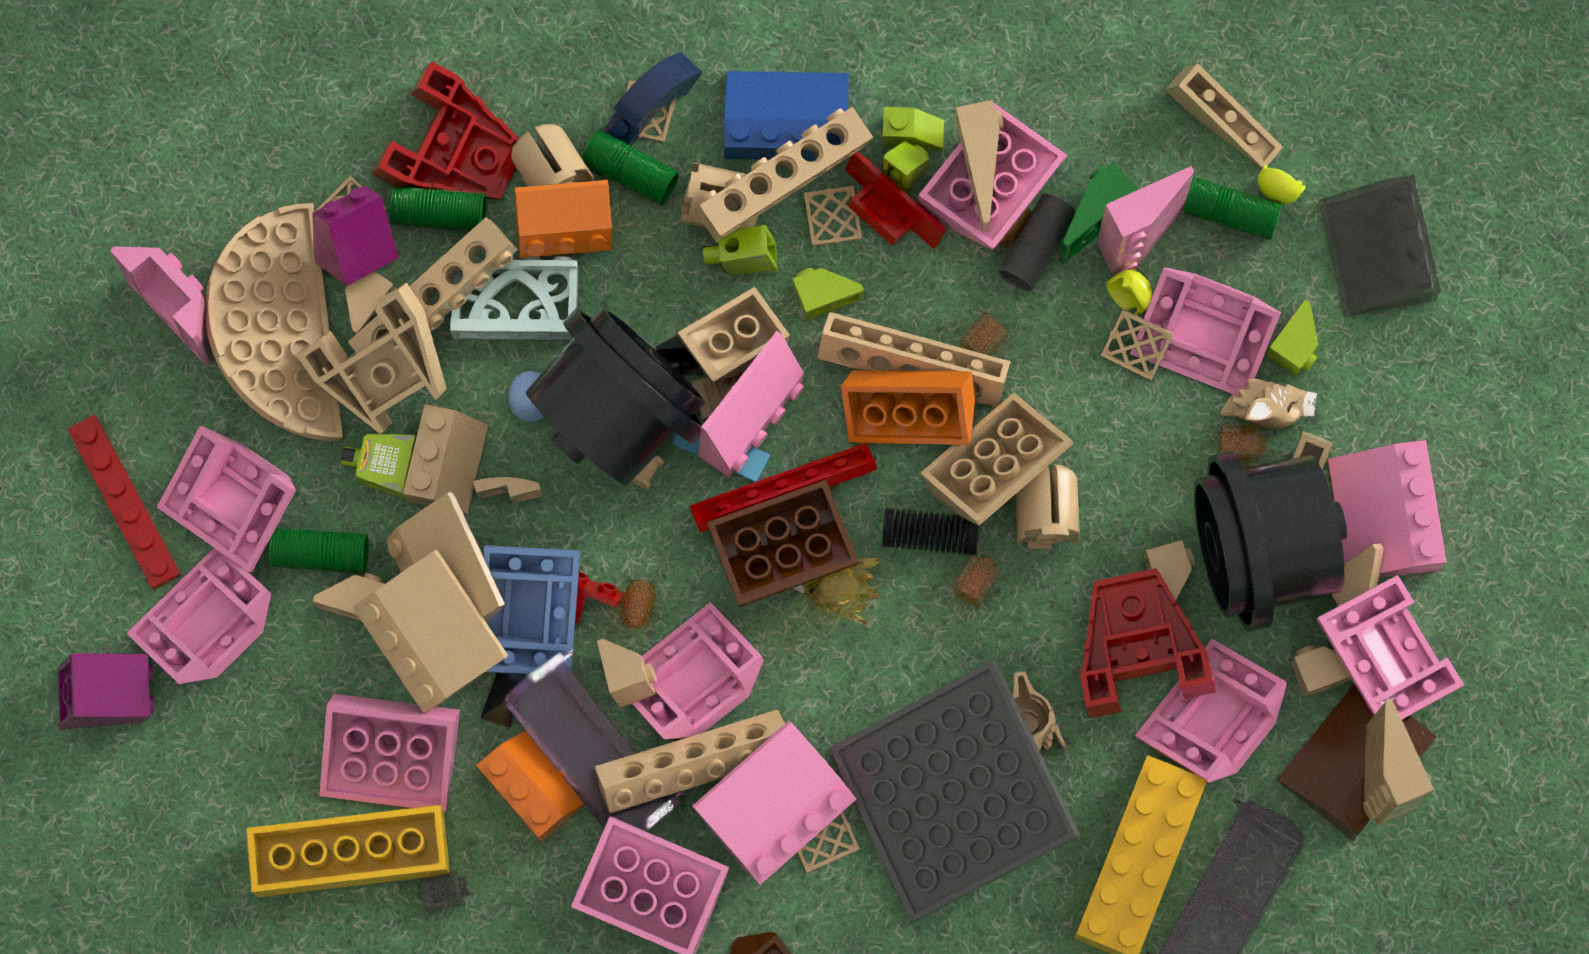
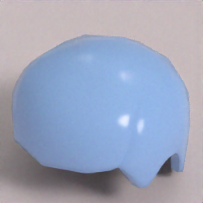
[508,371,544,422]

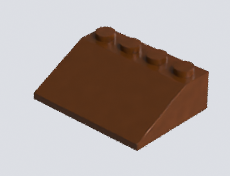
[707,480,859,608]
[1277,683,1436,841]

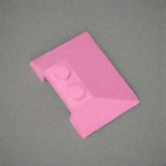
[110,246,211,366]
[1130,267,1281,395]
[157,426,296,572]
[126,548,271,684]
[1317,575,1464,720]
[632,602,764,739]
[1135,639,1287,783]

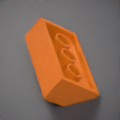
[841,370,975,445]

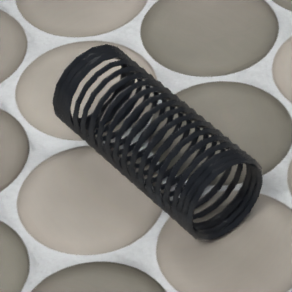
[882,507,979,556]

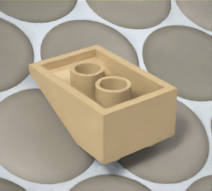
[677,287,790,384]

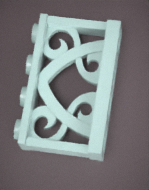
[450,256,579,340]

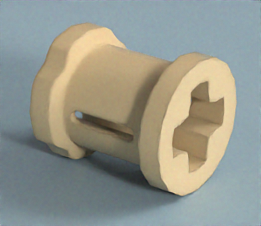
[631,455,664,490]

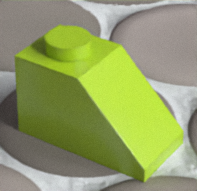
[882,107,944,150]
[882,140,930,194]
[793,268,864,320]
[1266,299,1318,377]

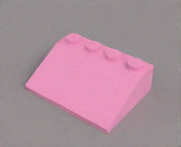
[918,103,1067,250]
[1097,166,1194,275]
[698,331,805,478]
[1327,440,1447,578]
[319,694,460,812]
[693,721,856,885]
[571,817,729,954]

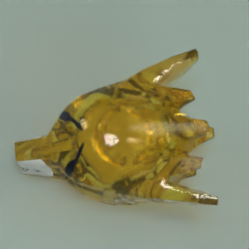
[793,558,882,625]

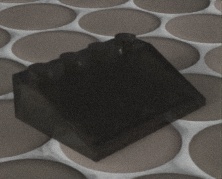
[1319,175,1441,317]

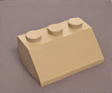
[403,404,489,515]

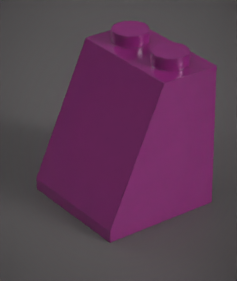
[312,186,399,286]
[57,653,154,730]

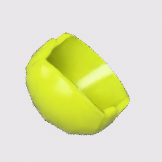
[1257,165,1306,205]
[1106,270,1153,315]

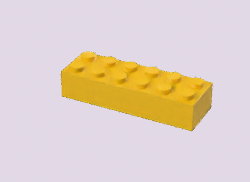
[1074,755,1207,954]
[246,805,450,898]

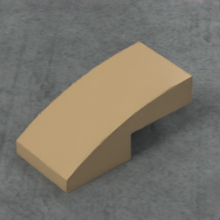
[473,477,542,504]

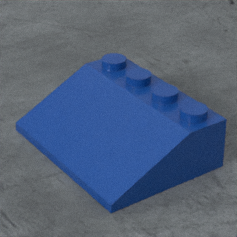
[724,71,849,161]

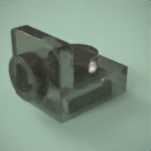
[420,870,469,913]

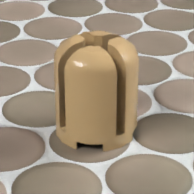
[512,124,595,187]
[680,162,763,229]
[1015,464,1080,549]

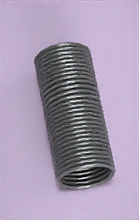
[998,193,1076,291]

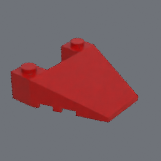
[371,61,519,200]
[1080,568,1216,718]

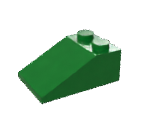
[1059,162,1138,264]

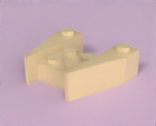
[296,283,447,434]

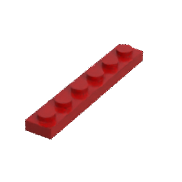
[67,414,182,590]
[689,443,877,533]

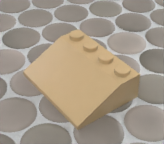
[920,393,1074,526]
[386,491,505,623]
[352,549,508,714]
[1363,698,1434,826]

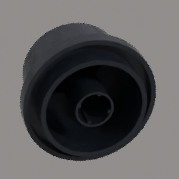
[525,307,706,486]
[1193,451,1347,632]

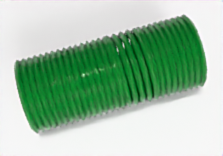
[581,129,679,206]
[1183,176,1283,241]
[389,185,487,231]
[268,527,369,574]

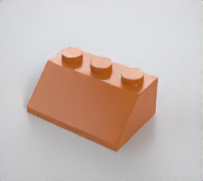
[515,180,612,258]
[476,729,590,843]

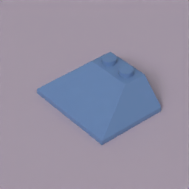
[482,545,580,676]

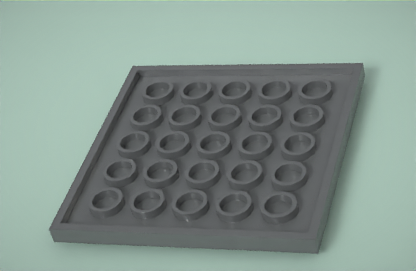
[829,660,1080,922]

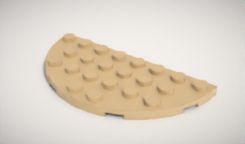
[205,203,343,441]

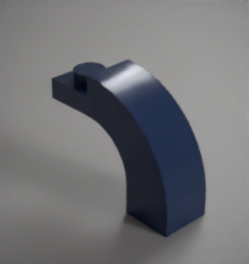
[604,52,703,147]

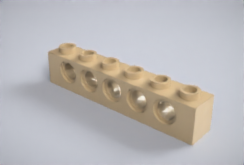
[696,107,873,243]
[348,217,518,352]
[817,312,1011,408]
[595,709,785,813]

